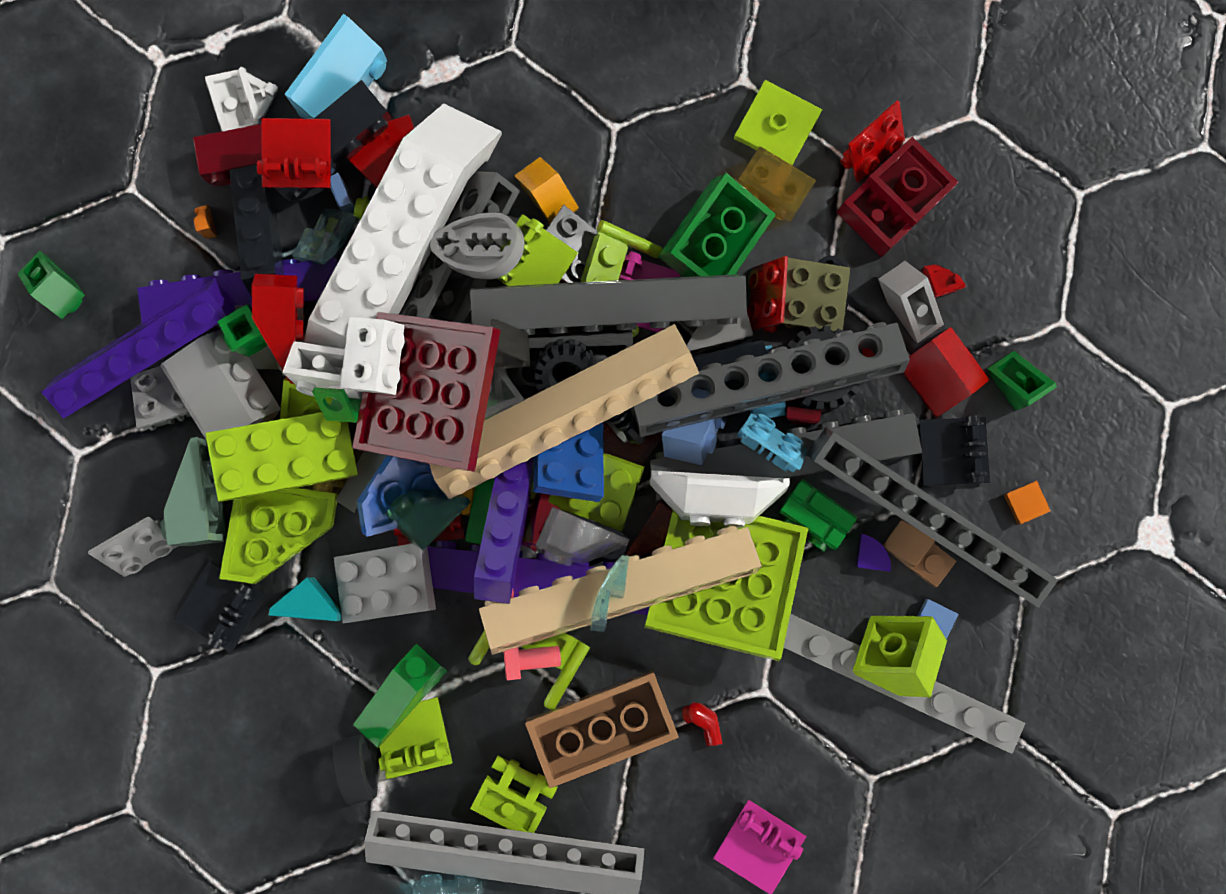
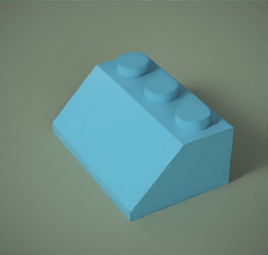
[285,14,387,119]

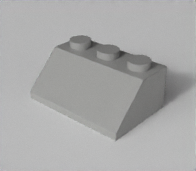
[161,329,281,441]

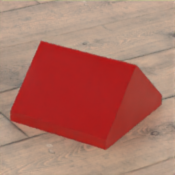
[903,327,990,418]

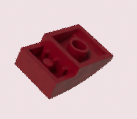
[836,137,959,258]

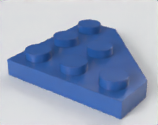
[357,455,460,537]

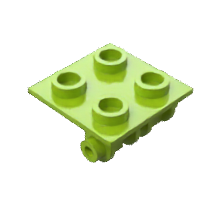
[497,214,578,286]
[379,697,453,779]

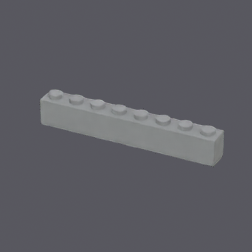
[364,811,644,894]

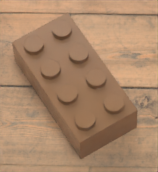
[525,670,679,788]

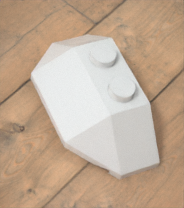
[650,470,789,528]

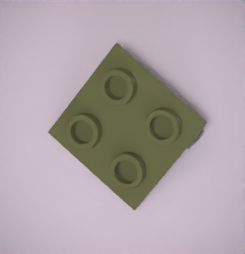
[782,258,850,331]

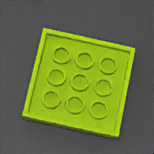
[644,510,808,661]

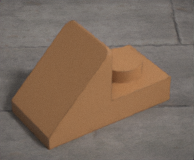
[882,520,957,588]

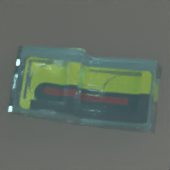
[292,207,357,265]
[590,555,629,632]

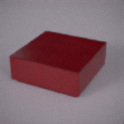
[782,406,821,427]

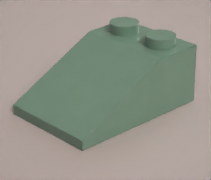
[161,437,227,546]

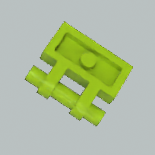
[470,755,558,833]

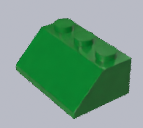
[658,173,776,277]

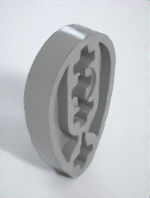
[430,212,524,279]

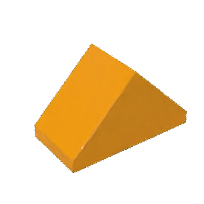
[514,157,579,224]

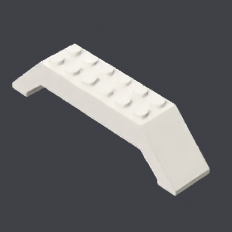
[304,104,502,349]

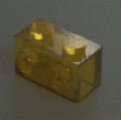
[738,146,816,221]

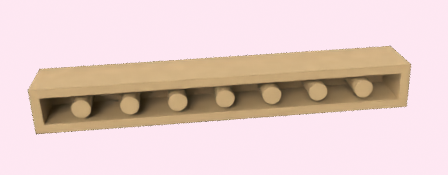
[429,324,699,499]
[479,526,761,655]

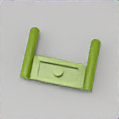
[580,220,663,337]
[468,630,590,710]

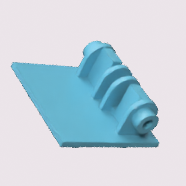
[737,412,808,473]

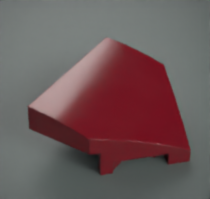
[521,493,559,551]

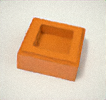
[1004,481,1051,525]

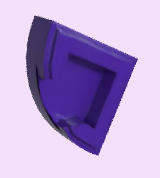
[856,534,891,572]

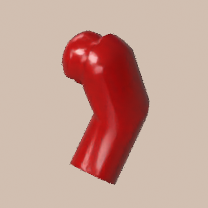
[682,702,723,746]

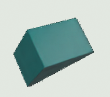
[269,577,342,621]

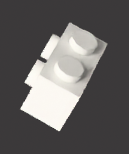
[340,317,405,395]
[283,341,363,399]

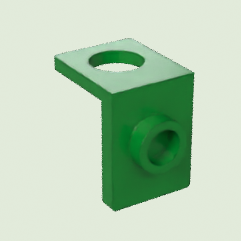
[312,387,362,423]

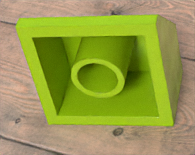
[852,616,947,698]

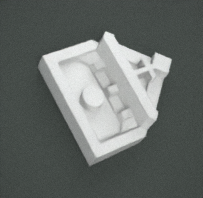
[205,67,278,131]

